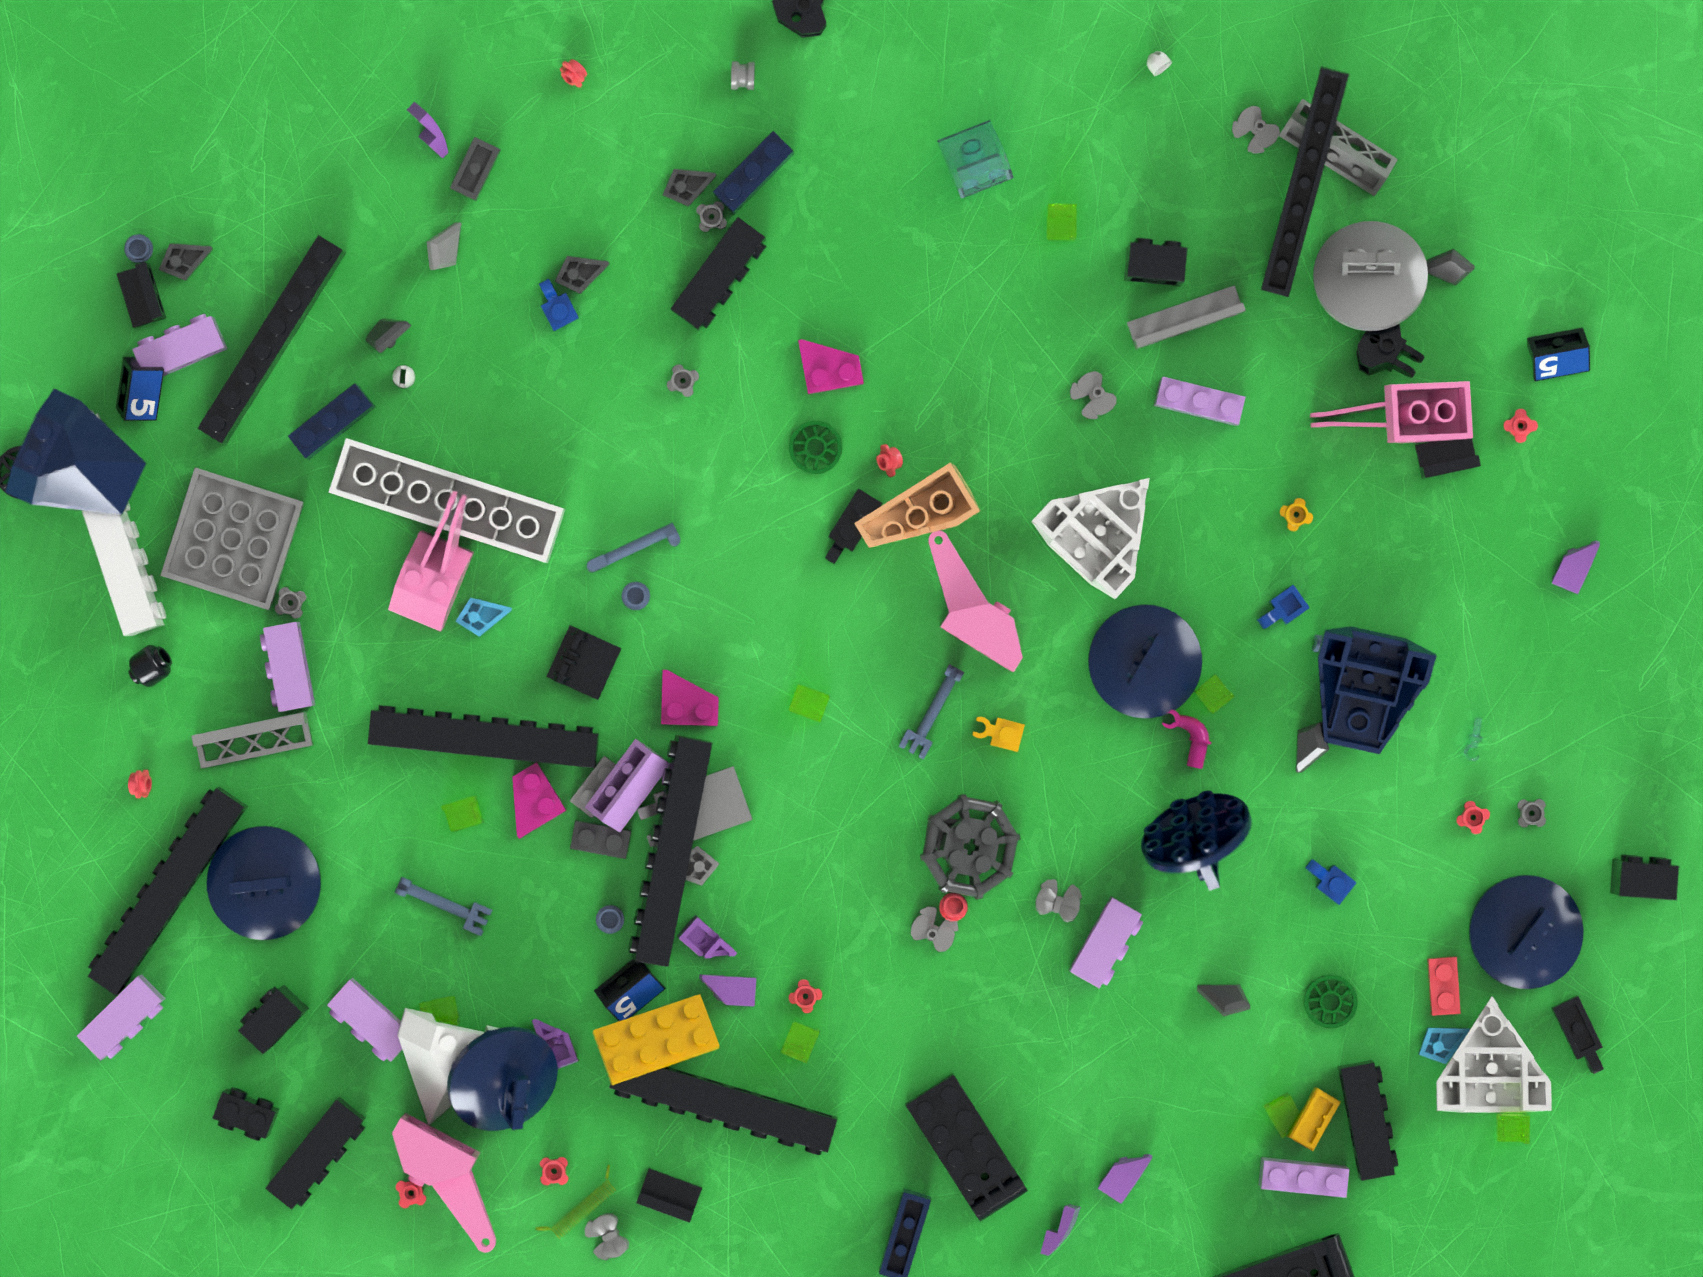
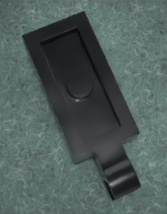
[825,488,883,564]
[1551,996,1604,1074]

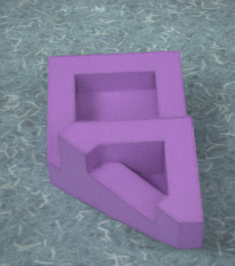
[407,102,448,159]
[1552,540,1600,594]
[677,915,737,959]
[699,974,757,1006]
[532,1019,579,1069]
[1098,1154,1152,1204]
[1040,1204,1081,1256]

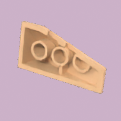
[854,463,980,548]

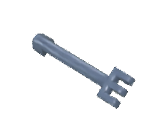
[587,523,680,573]
[899,664,964,760]
[394,877,493,936]

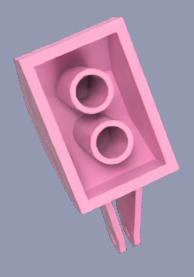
[1310,381,1473,443]
[388,491,474,632]
[928,530,1023,672]
[392,1113,496,1253]

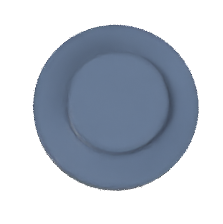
[124,234,153,263]
[622,582,650,610]
[596,905,624,934]

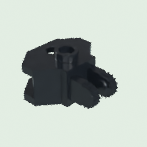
[772,0,827,38]
[1356,324,1425,378]

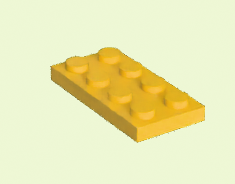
[593,994,720,1085]

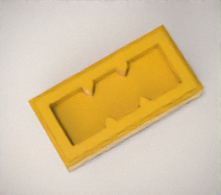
[1287,1087,1341,1151]

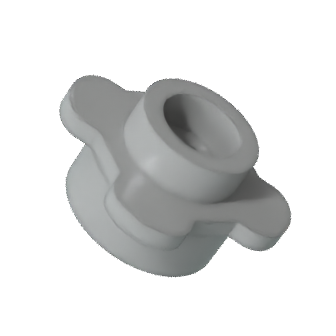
[696,201,727,232]
[667,364,699,397]
[275,587,306,618]
[1517,799,1546,827]

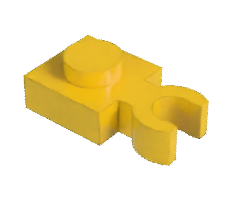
[972,717,1025,752]

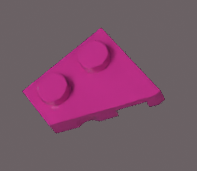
[798,339,864,394]
[661,670,719,726]
[512,762,566,839]

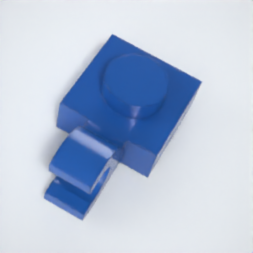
[539,279,579,331]
[1257,585,1310,629]
[1305,859,1357,905]

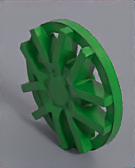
[789,421,842,474]
[1304,975,1358,1028]

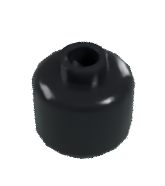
[129,645,172,687]

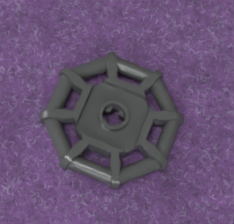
[920,794,1021,900]

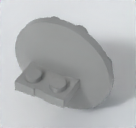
[1313,221,1428,331]

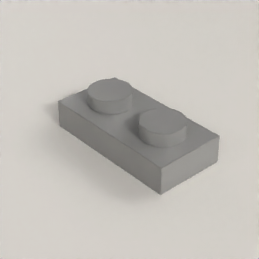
[570,756,616,818]

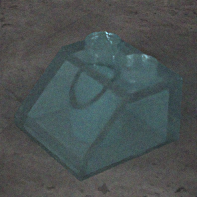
[937,120,1014,199]

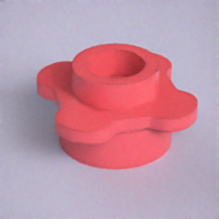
[560,59,587,88]
[1503,409,1538,443]
[876,444,903,477]
[128,770,152,798]
[1456,801,1490,834]
[789,979,822,1013]
[540,1157,569,1186]
[395,1180,427,1208]

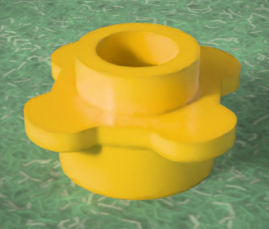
[1280,498,1313,531]

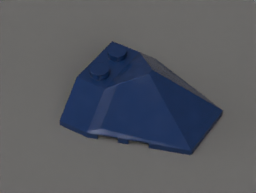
[6,388,147,515]
[1318,626,1437,754]

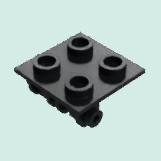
[546,625,622,700]

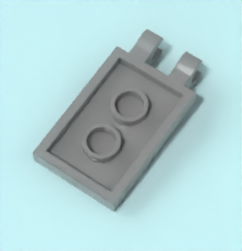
[637,766,752,847]

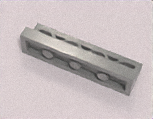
[1279,99,1398,197]
[1127,285,1246,349]
[191,712,313,768]

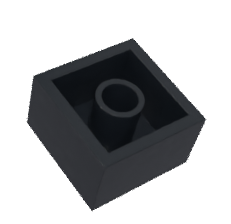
[1124,238,1188,286]
[1610,854,1679,900]
[238,985,309,1054]

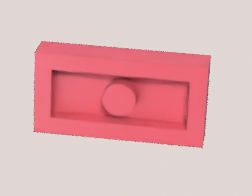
[1427,956,1461,1016]

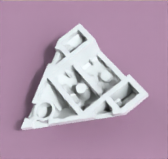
[1031,478,1150,599]
[1436,997,1552,1113]
[397,1008,498,1125]

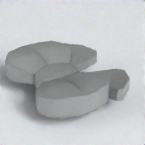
[1232,106,1280,154]
[1070,371,1116,419]
[1035,879,1082,922]
[911,906,959,952]
[585,1213,629,1260]

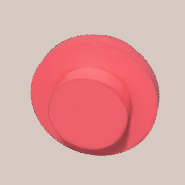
[939,893,968,921]

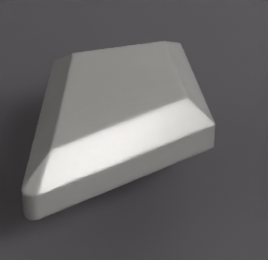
[426,222,461,270]
[686,846,720,886]

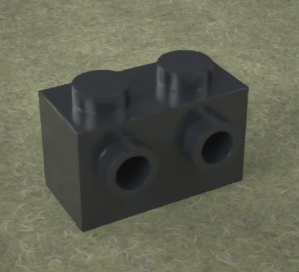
[212,1087,280,1141]

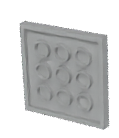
[160,467,304,610]

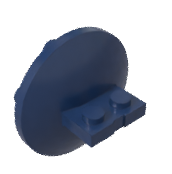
[1088,605,1202,718]
[1141,790,1252,891]
[207,826,321,940]
[1469,875,1584,989]
[447,1027,558,1131]

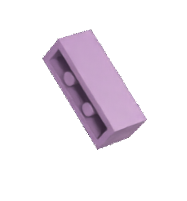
[132,314,228,376]
[1154,377,1246,426]
[260,622,315,712]
[585,739,670,832]
[1069,896,1143,989]
[77,974,166,1061]
[327,978,402,1062]
[1258,1157,1349,1198]

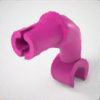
[1162,710,1211,769]

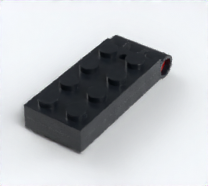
[906,1073,1028,1222]
[1213,1233,1355,1277]

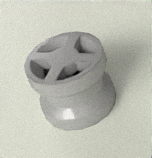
[731,61,755,90]

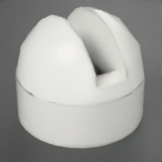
[1147,51,1172,76]
[392,365,416,388]

